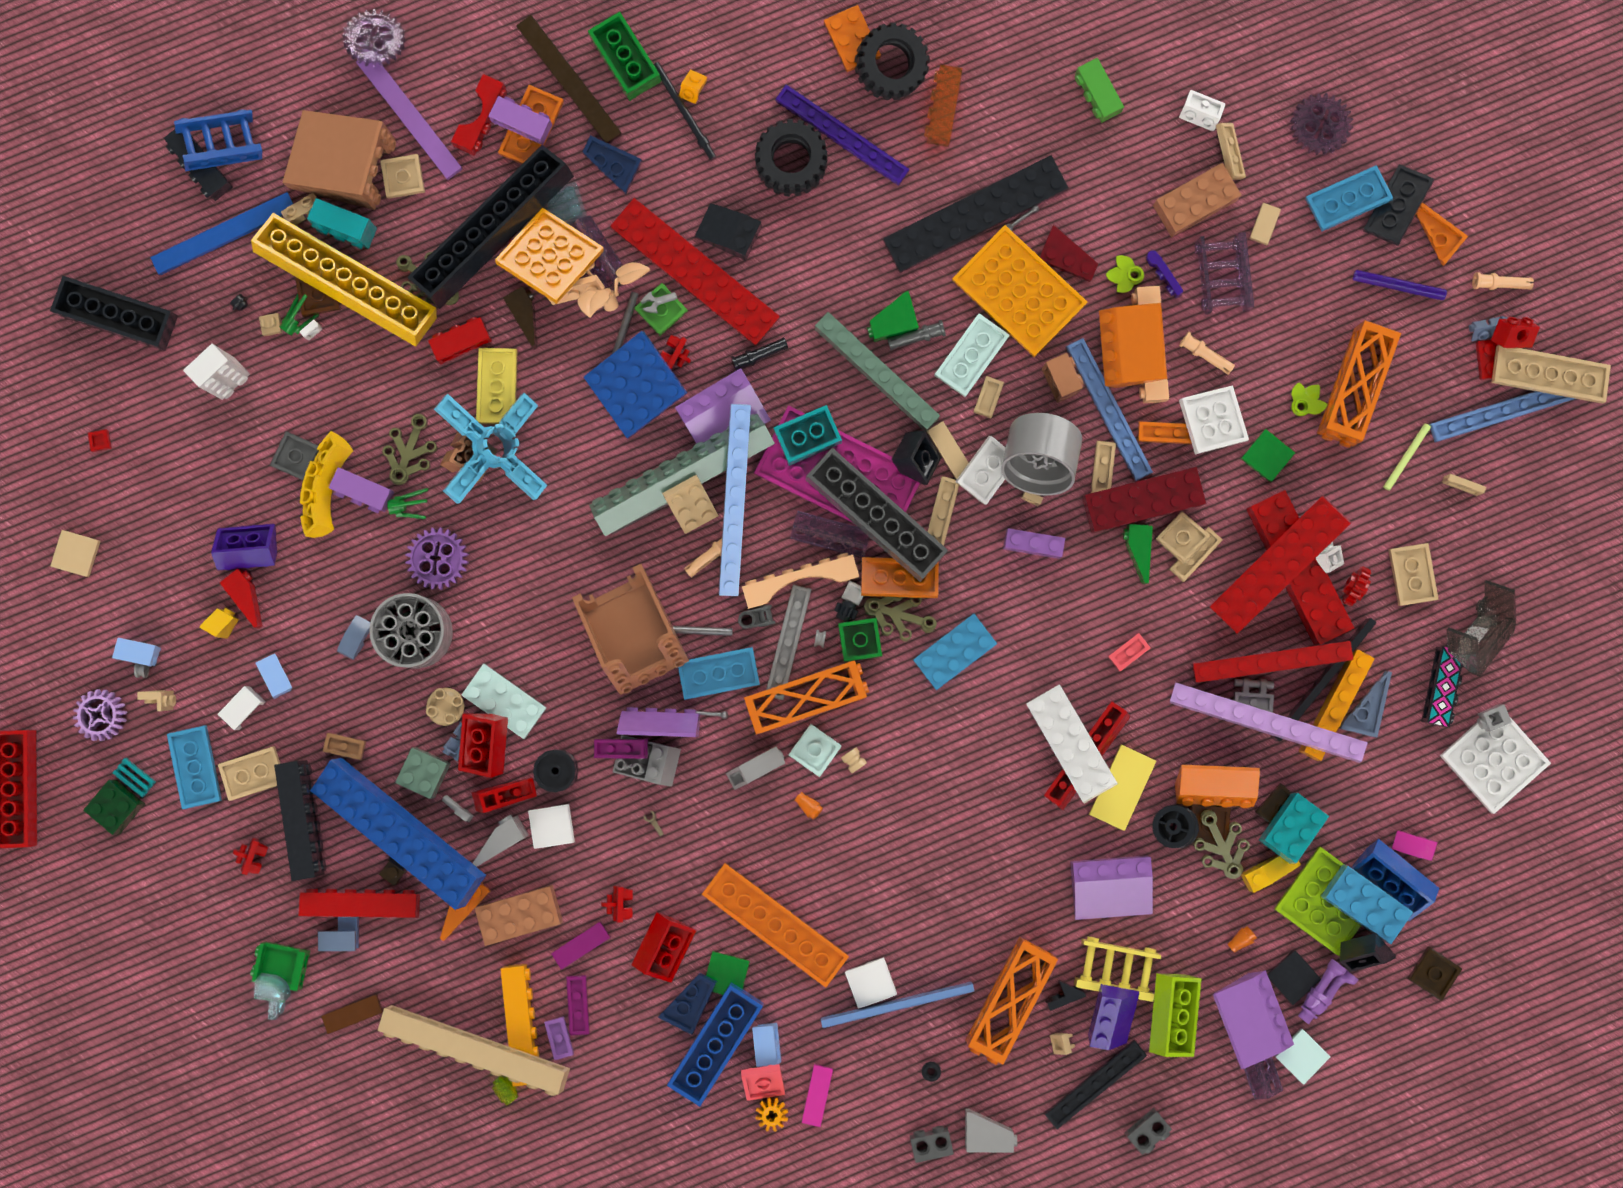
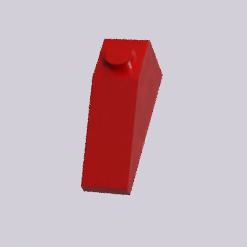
[220,568,263,629]
[471,777,537,813]

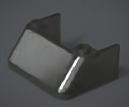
[1446,580,1516,676]

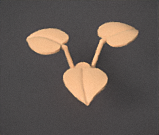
[578,262,650,318]

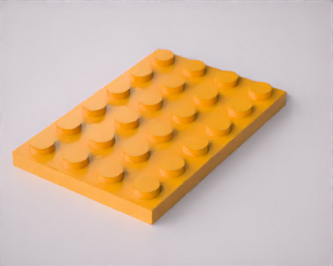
[952,225,1088,358]

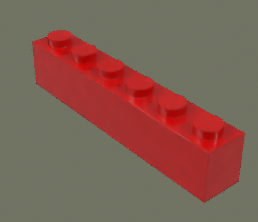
[1044,701,1131,810]
[298,889,420,918]

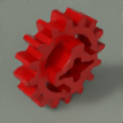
[1342,566,1372,607]

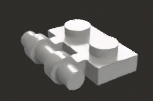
[1233,677,1274,713]

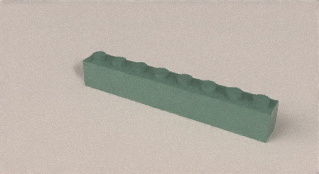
[815,312,940,432]

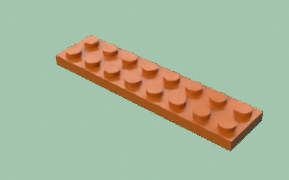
[702,863,849,988]

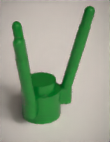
[279,294,319,336]
[387,488,428,519]

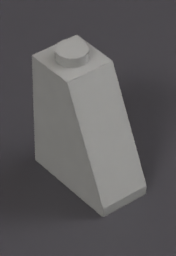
[726,746,785,790]
[965,1109,1017,1153]

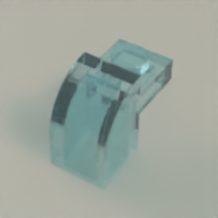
[254,973,291,1020]

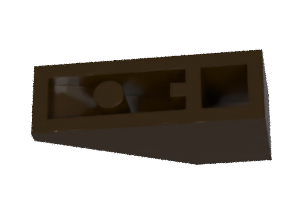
[503,286,537,350]

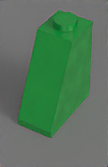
[867,291,919,343]

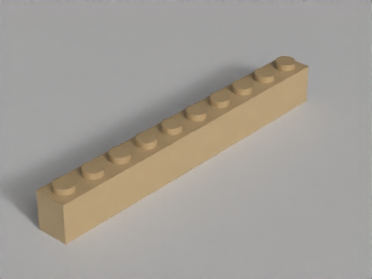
[377,1005,570,1096]

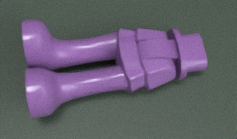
[1298,959,1358,1024]

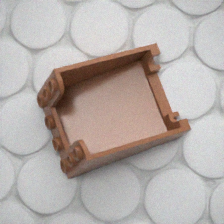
[282,110,396,210]
[572,564,689,695]

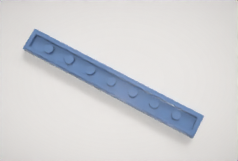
[1065,338,1153,482]
[1429,391,1575,443]
[821,982,974,1028]

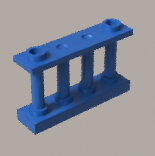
[174,109,262,171]

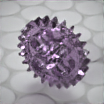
[342,9,405,68]
[1290,93,1353,155]

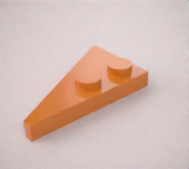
[1416,202,1468,266]
[440,883,491,941]

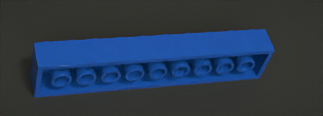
[310,758,486,910]

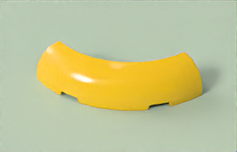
[300,431,353,538]

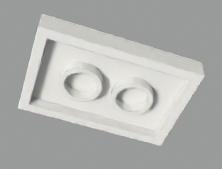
[955,436,1006,505]

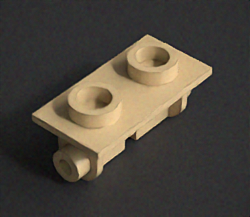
[281,193,316,226]

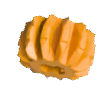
[755,1097,788,1132]

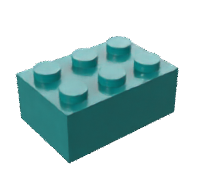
[307,198,377,249]
[774,405,842,466]
[1259,793,1329,864]

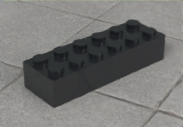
[50,276,178,351]
[274,760,326,881]

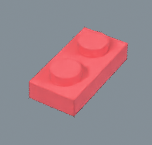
[1108,633,1150,672]

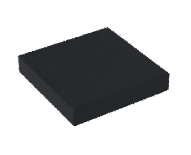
[1267,950,1321,1005]

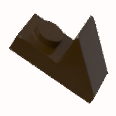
[379,857,407,886]

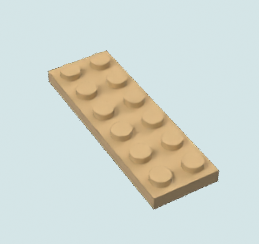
[1492,345,1611,404]

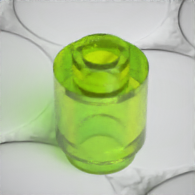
[491,1076,519,1106]

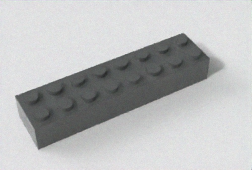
[805,448,948,582]

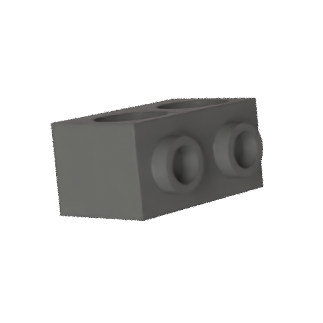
[1124,1108,1172,1155]
[910,1126,954,1163]

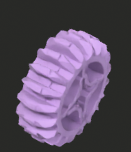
[73,689,127,741]

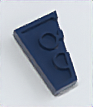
[582,135,642,194]
[658,973,717,1035]

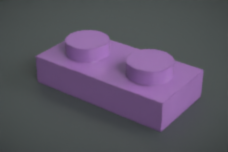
[544,1016,574,1060]

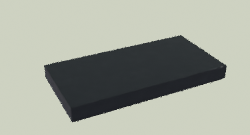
[1363,164,1434,246]

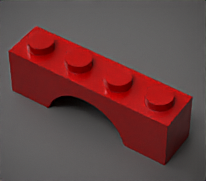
[451,74,507,156]

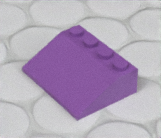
[675,368,771,444]
[617,707,700,737]
[1070,856,1153,920]
[1213,970,1294,1069]

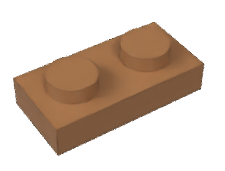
[323,733,366,760]

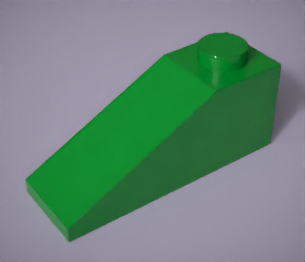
[1123,524,1153,585]

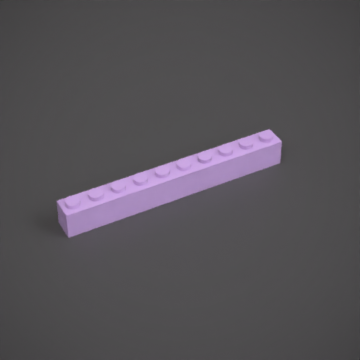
[1170,683,1368,763]

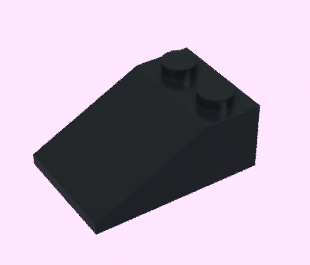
[695,203,762,261]

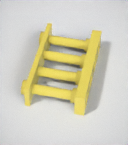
[1074,936,1161,1002]

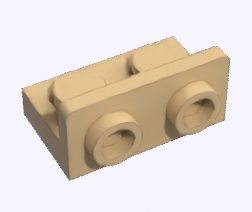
[138,691,176,711]

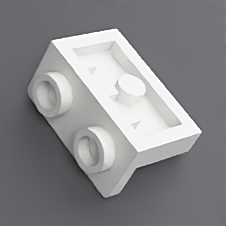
[1179,90,1225,131]

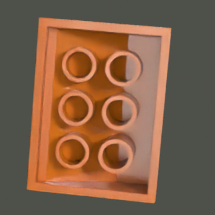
[1099,303,1167,388]

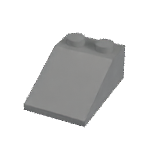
[473,815,529,867]

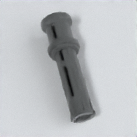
[887,320,946,350]

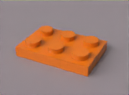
[824,5,881,72]

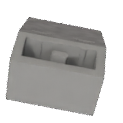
[613,735,681,787]

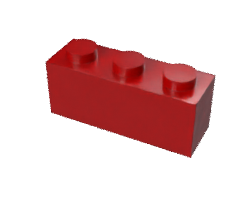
[428,317,492,364]

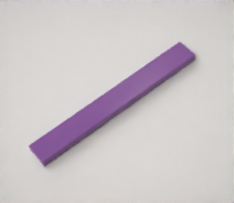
[356,51,462,180]

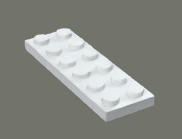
[1026,684,1118,803]

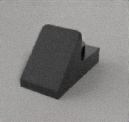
[1045,979,1086,1011]

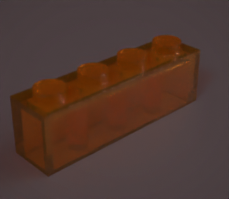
[924,64,963,147]

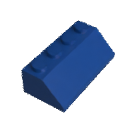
[1351,839,1439,921]

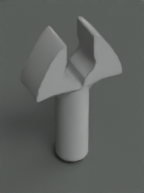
[641,292,677,313]
[442,795,474,822]

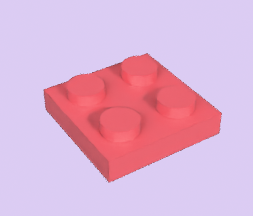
[741,1064,785,1101]

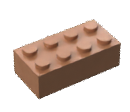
[1153,163,1241,238]
[475,885,563,946]

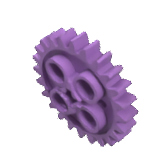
[405,528,469,590]

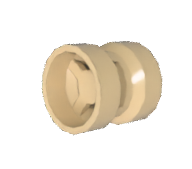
[841,747,867,773]

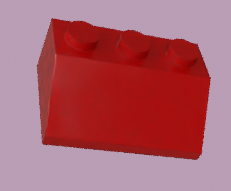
[458,713,508,778]
[631,912,697,983]

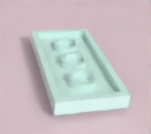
[934,313,1010,397]
[462,664,547,739]

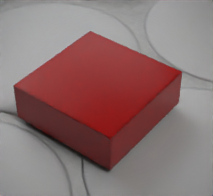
[88,429,112,452]

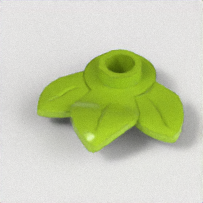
[1106,255,1144,293]
[1291,382,1327,416]

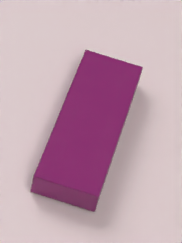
[594,739,648,759]
[551,921,611,970]
[566,975,590,1036]

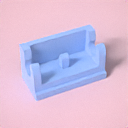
[112,638,161,667]
[256,654,292,699]
[752,1023,781,1067]

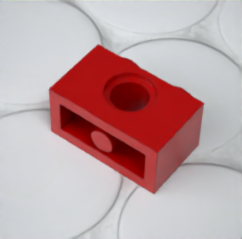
[1491,317,1540,348]

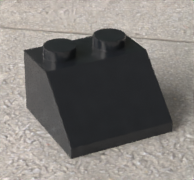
[891,431,941,485]

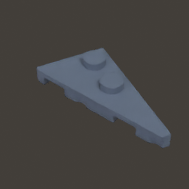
[1339,671,1392,738]

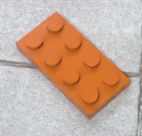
[498,85,564,164]
[861,557,939,598]

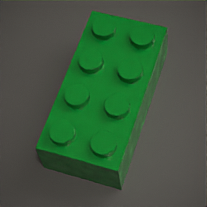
[588,11,661,101]

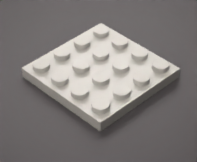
[1440,715,1551,814]

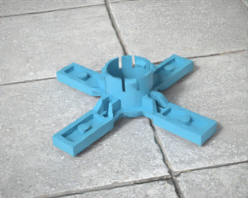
[434,393,547,504]

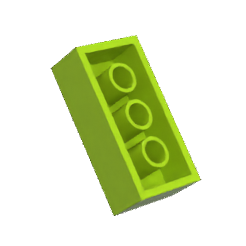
[1149,973,1201,1057]

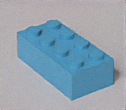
[1321,865,1413,944]

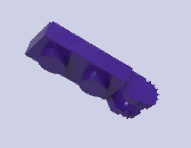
[1146,250,1183,299]

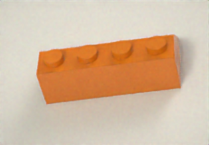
[1175,765,1260,808]

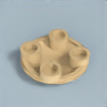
[426,688,465,726]

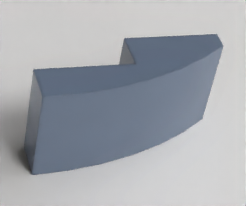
[337,615,370,660]
[318,931,356,951]

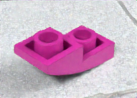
[1392,830,1438,861]

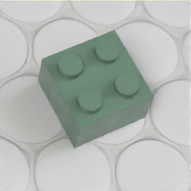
[395,747,451,799]

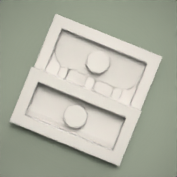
[1316,542,1344,573]
[528,804,575,849]
[845,957,897,1009]

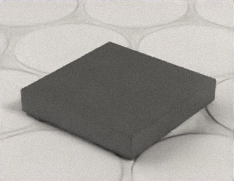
[270,431,319,480]

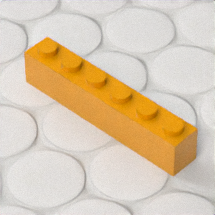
[1299,649,1375,761]
[500,964,539,1087]

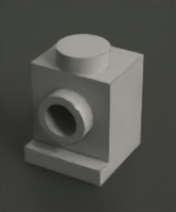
[1477,704,1512,731]

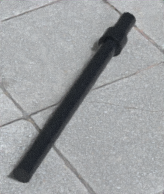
[653,62,716,161]

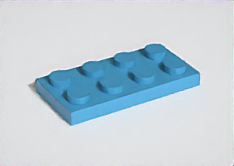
[1306,165,1393,231]
[913,614,997,690]
[678,647,760,700]
[167,725,222,809]

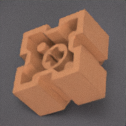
[440,432,498,483]

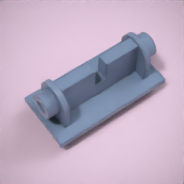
[1469,316,1508,341]
[442,721,462,761]

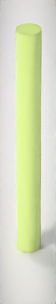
[1383,423,1431,491]

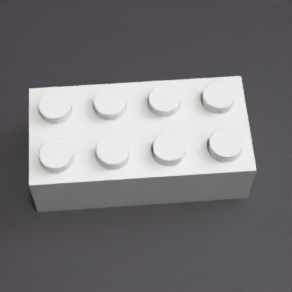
[183,344,250,400]

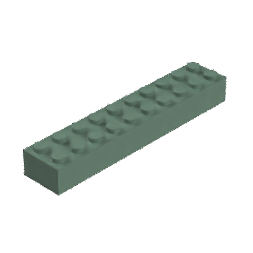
[589,414,775,536]

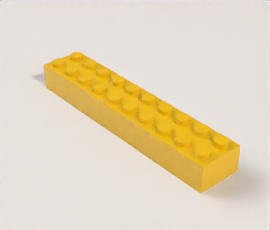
[251,213,437,347]

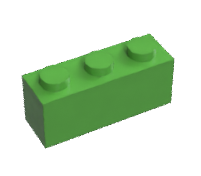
[1075,57,1124,123]

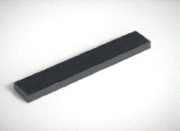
[1044,1040,1147,1130]

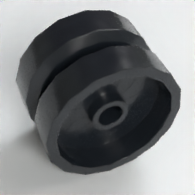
[533,749,579,792]

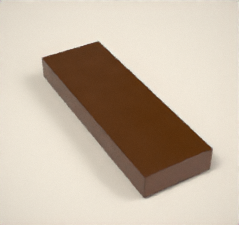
[321,994,383,1034]

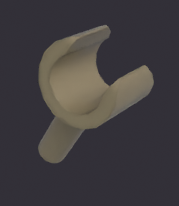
[644,810,664,836]

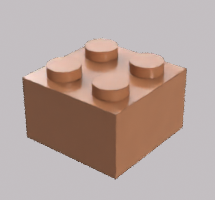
[1042,353,1084,403]

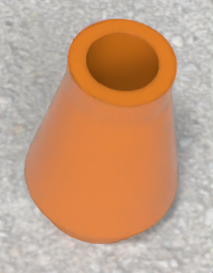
[794,792,823,820]
[1227,926,1257,953]

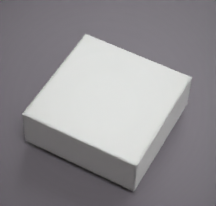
[300,320,323,340]
[842,581,863,606]

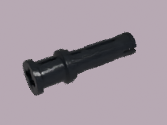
[730,337,788,371]

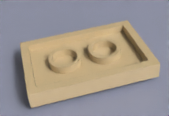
[662,475,719,534]
[1388,543,1439,606]
[218,746,280,801]

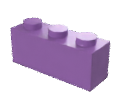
[489,96,552,145]
[329,467,394,513]
[1003,528,1065,559]

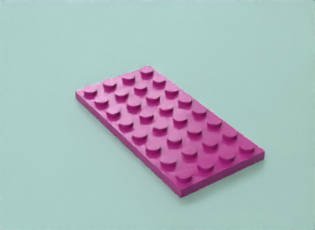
[754,405,920,523]

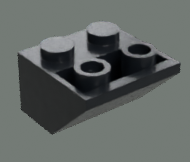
[1340,933,1396,972]

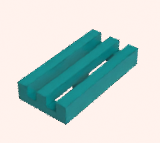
[112,758,156,797]

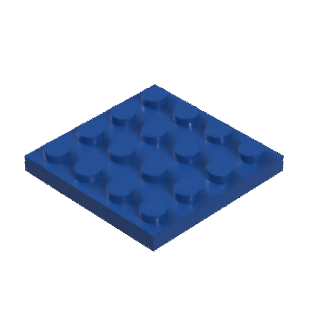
[584,331,687,438]

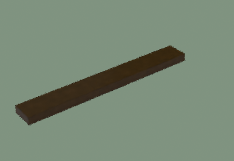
[516,15,622,144]

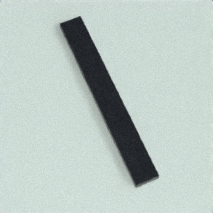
[1271,618,1376,742]

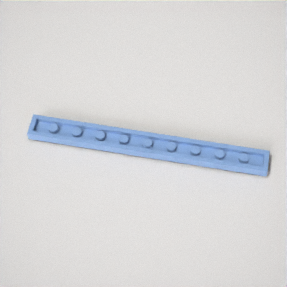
[719,404,751,596]

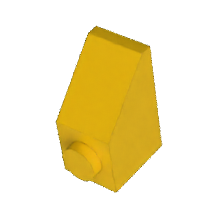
[199,608,239,639]

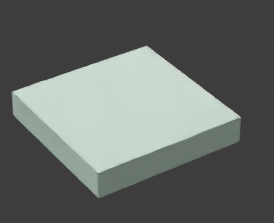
[789,724,841,777]
[1275,1028,1330,1085]

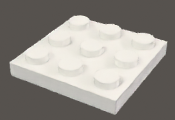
[1179,385,1249,455]

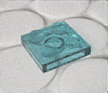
[544,182,588,225]

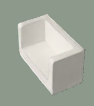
[218,686,266,730]

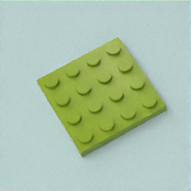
[1274,847,1361,956]

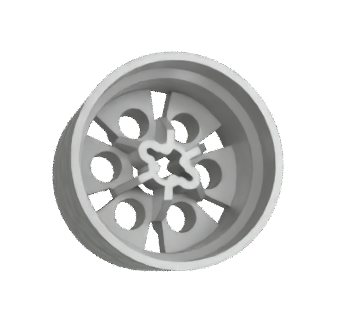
[1001,413,1083,496]
[369,593,453,669]

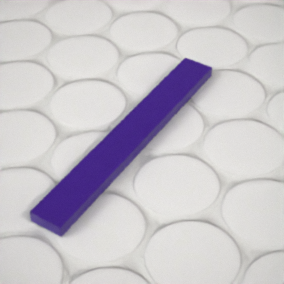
[775,84,909,186]

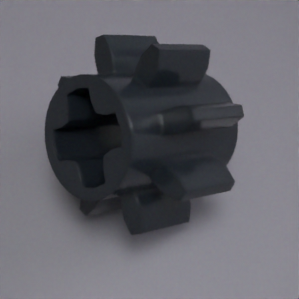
[834,599,858,622]

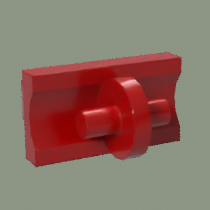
[660,335,691,369]
[233,837,268,875]
[601,886,633,923]

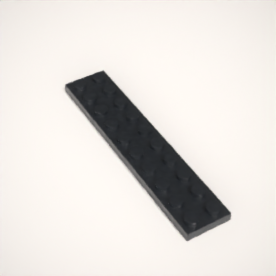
[883,155,1069,273]

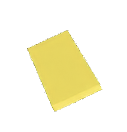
[476,348,518,425]
[1089,744,1156,831]

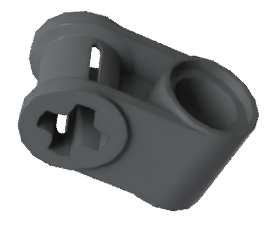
[738,605,776,629]

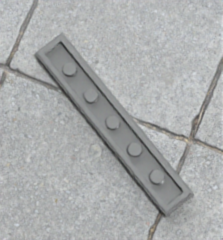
[766,585,812,700]

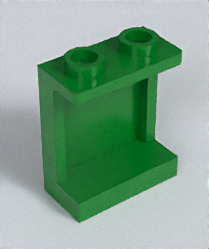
[250,941,310,991]

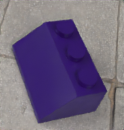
[211,524,277,570]
[1088,984,1140,1050]

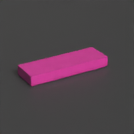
[802,1064,833,1127]

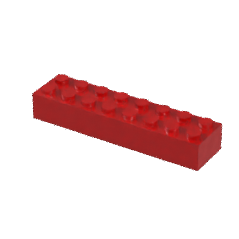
[1246,490,1354,646]
[1210,496,1352,634]

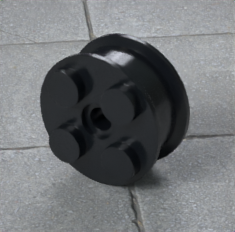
[1152,805,1199,848]

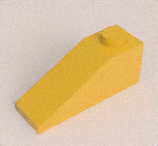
[1241,855,1301,893]

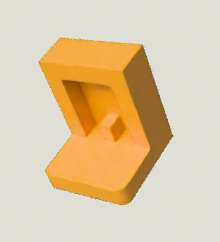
[679,69,707,104]

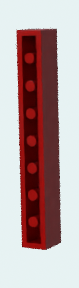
[1192,641,1354,683]

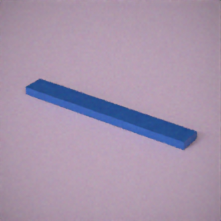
[150,192,294,276]

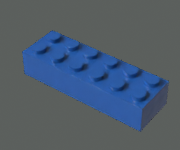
[667,982,764,1107]

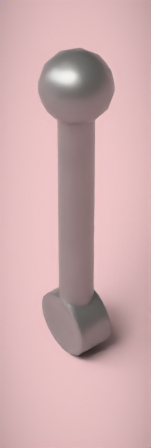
[1006,205,1039,231]
[692,709,728,719]

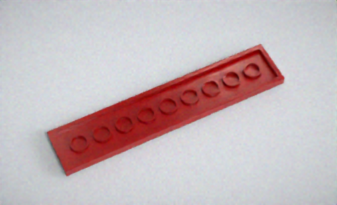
[610,198,780,346]

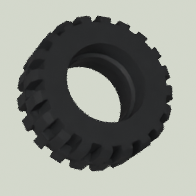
[854,23,930,100]
[755,119,827,197]

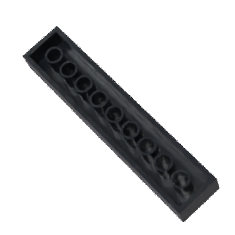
[407,145,574,309]

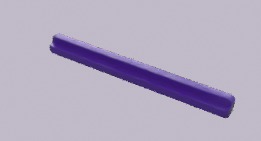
[1353,270,1447,300]

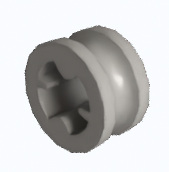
[814,630,826,648]
[134,663,149,678]

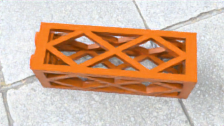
[1317,320,1401,448]
[744,660,869,735]
[965,936,1058,1065]

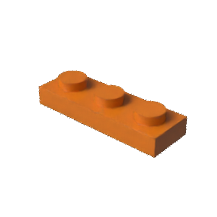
[1138,422,1192,444]

